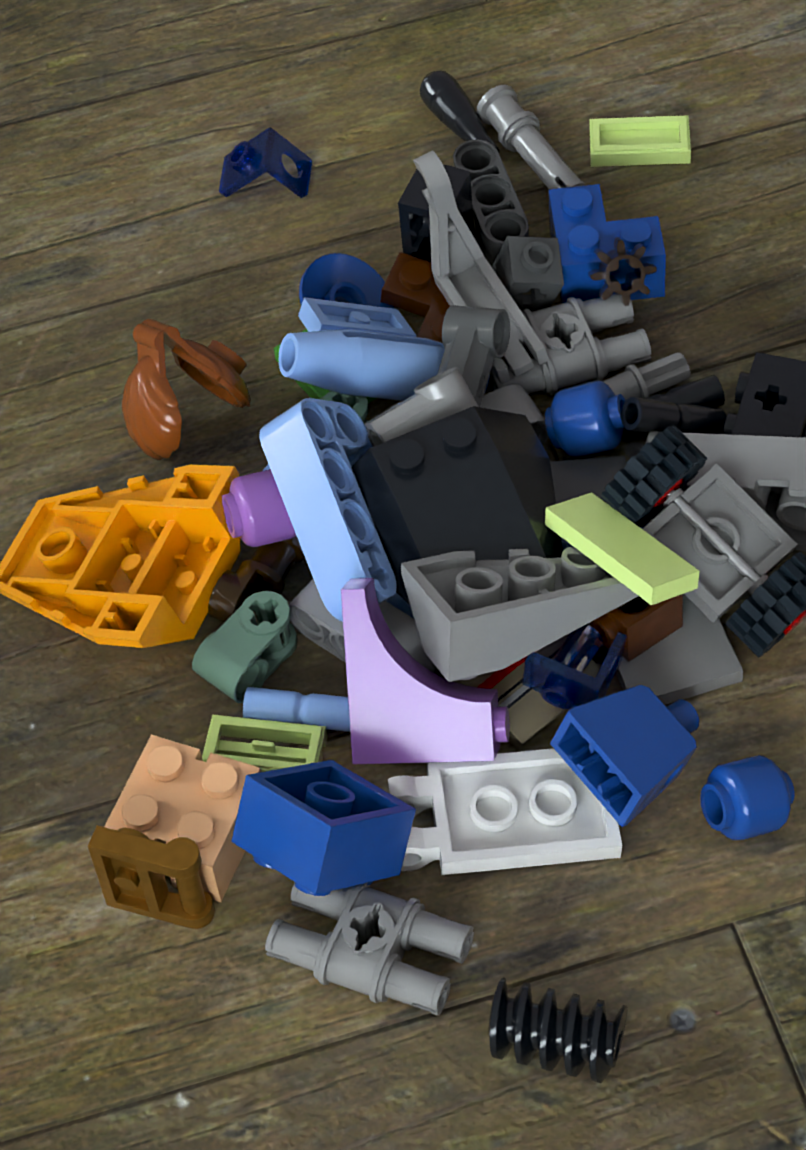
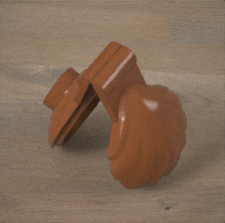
[122,319,251,460]

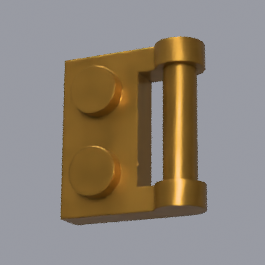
[88,825,215,929]

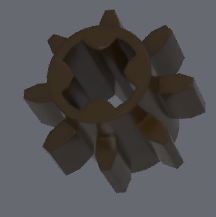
[588,237,657,306]

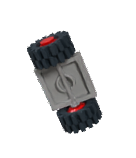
[601,425,806,658]

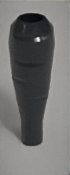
[420,71,500,153]

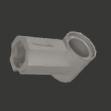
[365,367,479,447]

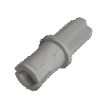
[601,352,691,400]

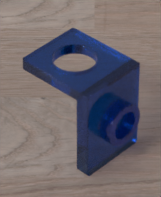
[219,127,312,198]
[523,632,627,709]

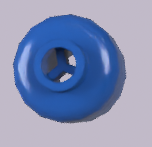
[545,381,626,458]
[700,755,795,840]

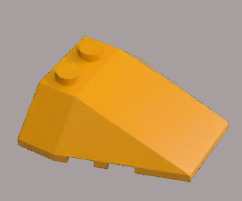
[0,464,240,648]

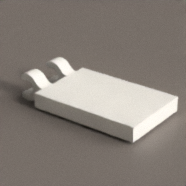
[388,748,623,875]

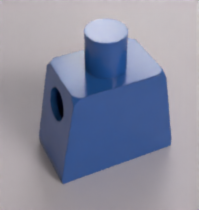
[550,685,699,827]

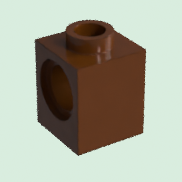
[590,595,683,662]

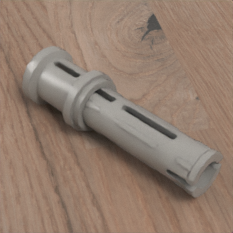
[477,85,586,189]

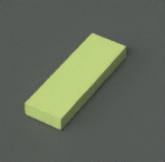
[545,492,700,605]

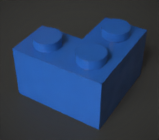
[548,184,666,304]

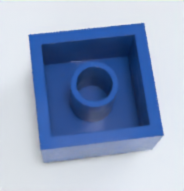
[231,760,416,896]

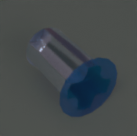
[540,624,604,693]

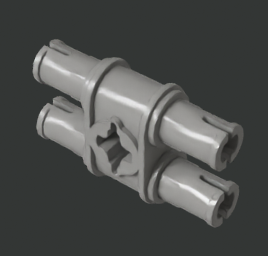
[490,293,651,395]
[265,882,474,1016]

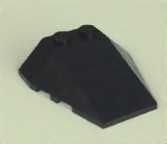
[351,406,563,605]

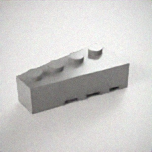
[646,431,806,552]

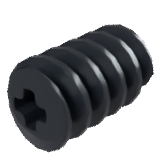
[488,977,628,1083]

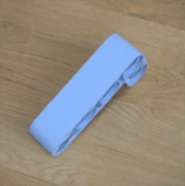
[259,398,397,622]

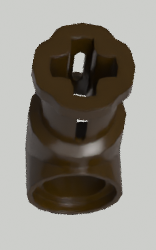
[208,535,305,622]

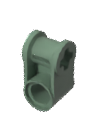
[192,591,298,703]

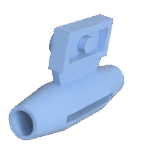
[279,297,490,401]

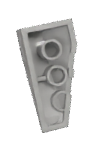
[401,547,638,682]

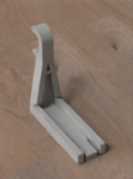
[413,150,549,384]

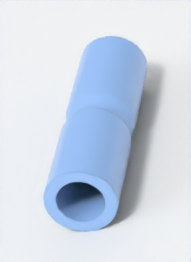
[243,687,350,732]

